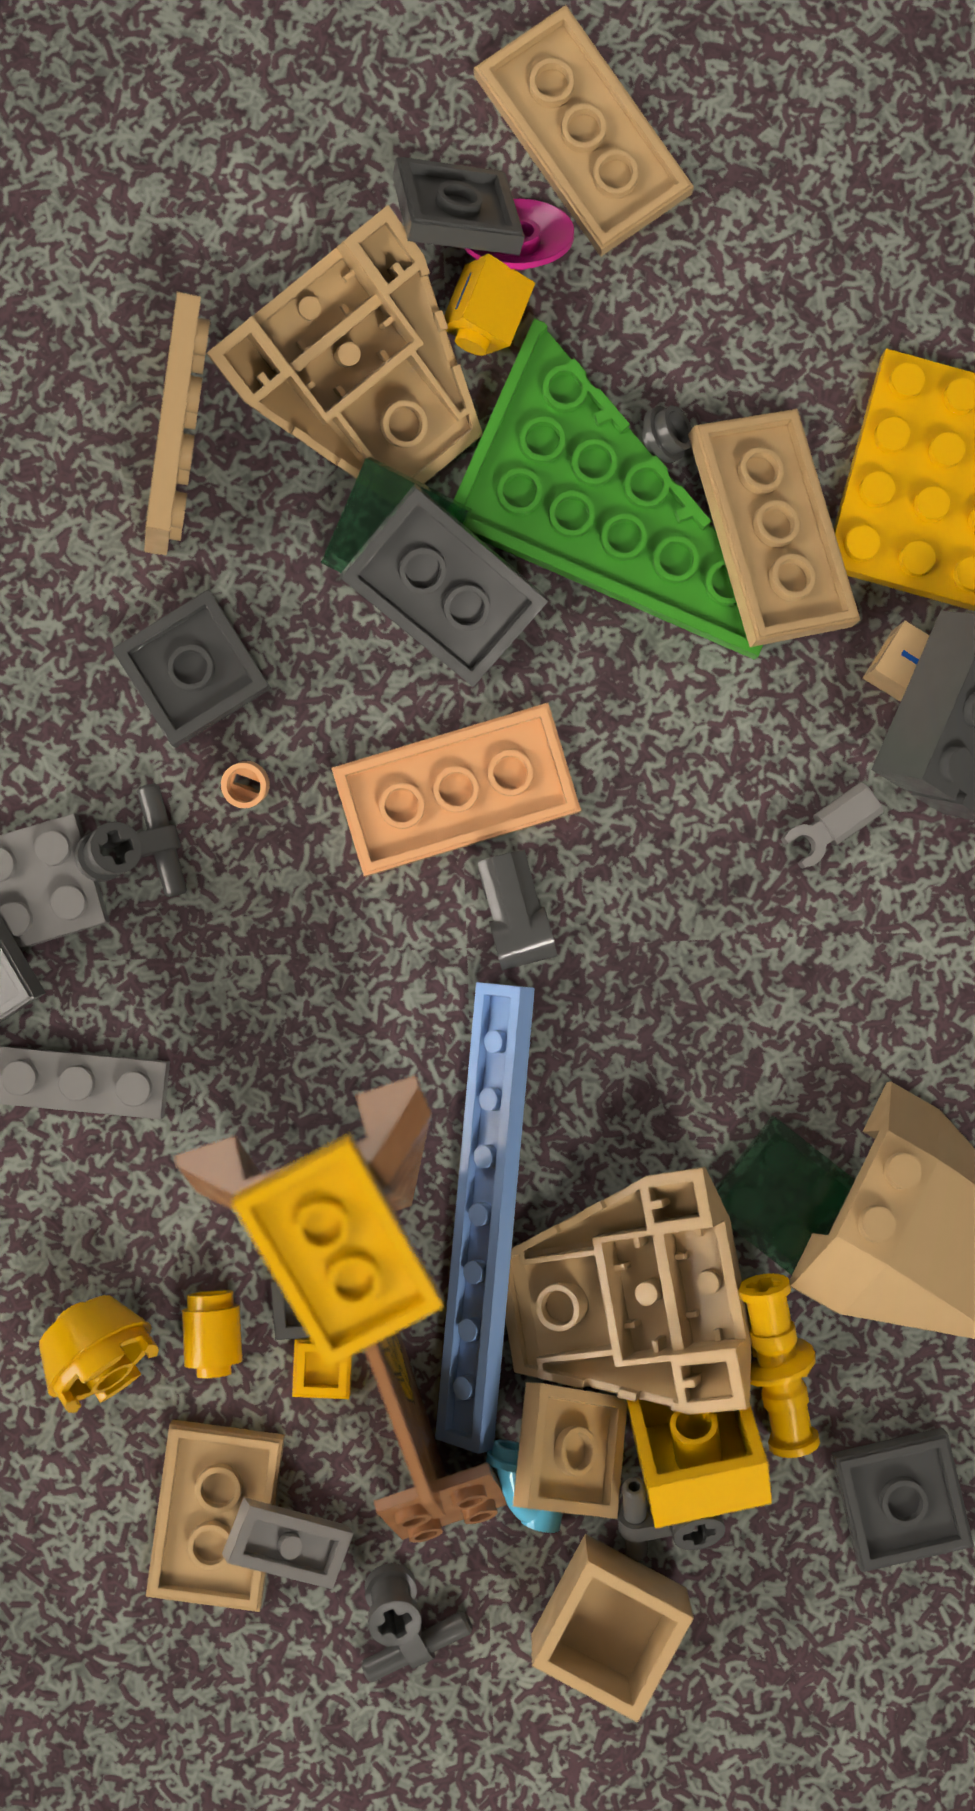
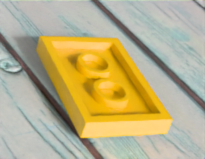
[231,1133,444,1367]

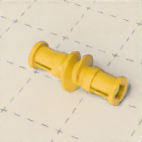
[738,1273,820,1458]

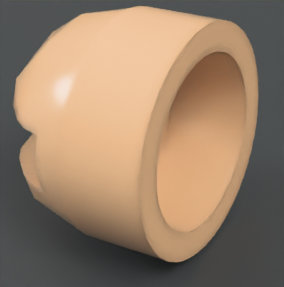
[221,761,270,808]

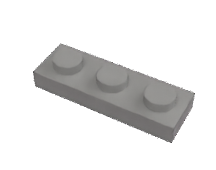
[0,1045,170,1120]

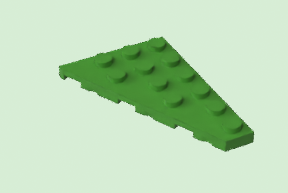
[449,318,763,660]

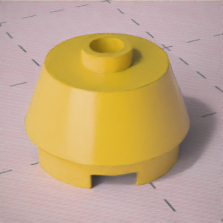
[39,1295,159,1413]

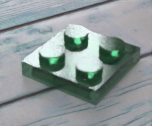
[716,1115,855,1275]

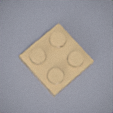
[513,1382,627,1519]

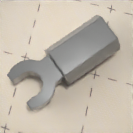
[780,782,884,869]

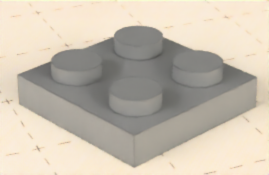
[0,813,110,949]

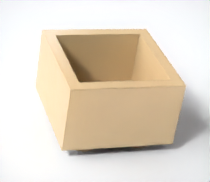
[531,1534,694,1723]

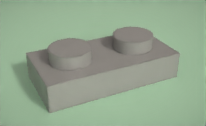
[222,1497,354,1589]

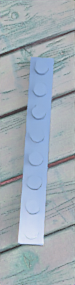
[435,982,535,1454]

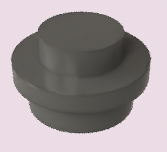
[642,405,692,463]

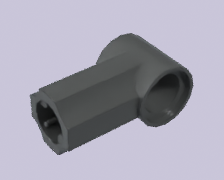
[478,849,557,971]

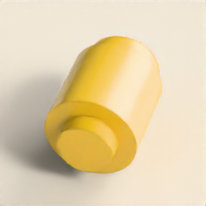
[182,1290,243,1378]

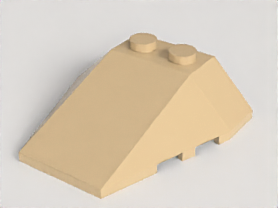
[206,205,483,506]
[789,1082,975,1339]
[505,1167,752,1415]

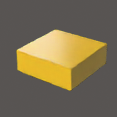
[292,1337,352,1399]

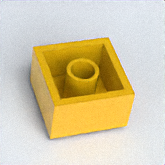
[626,1399,772,1529]

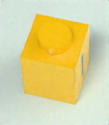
[444,253,535,356]

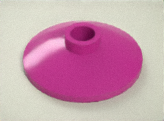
[464,199,574,271]

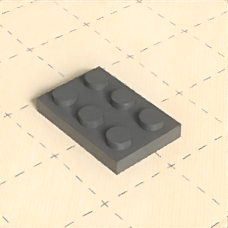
[341,484,549,687]

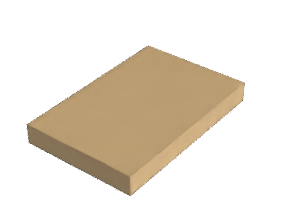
[146,1420,285,1612]

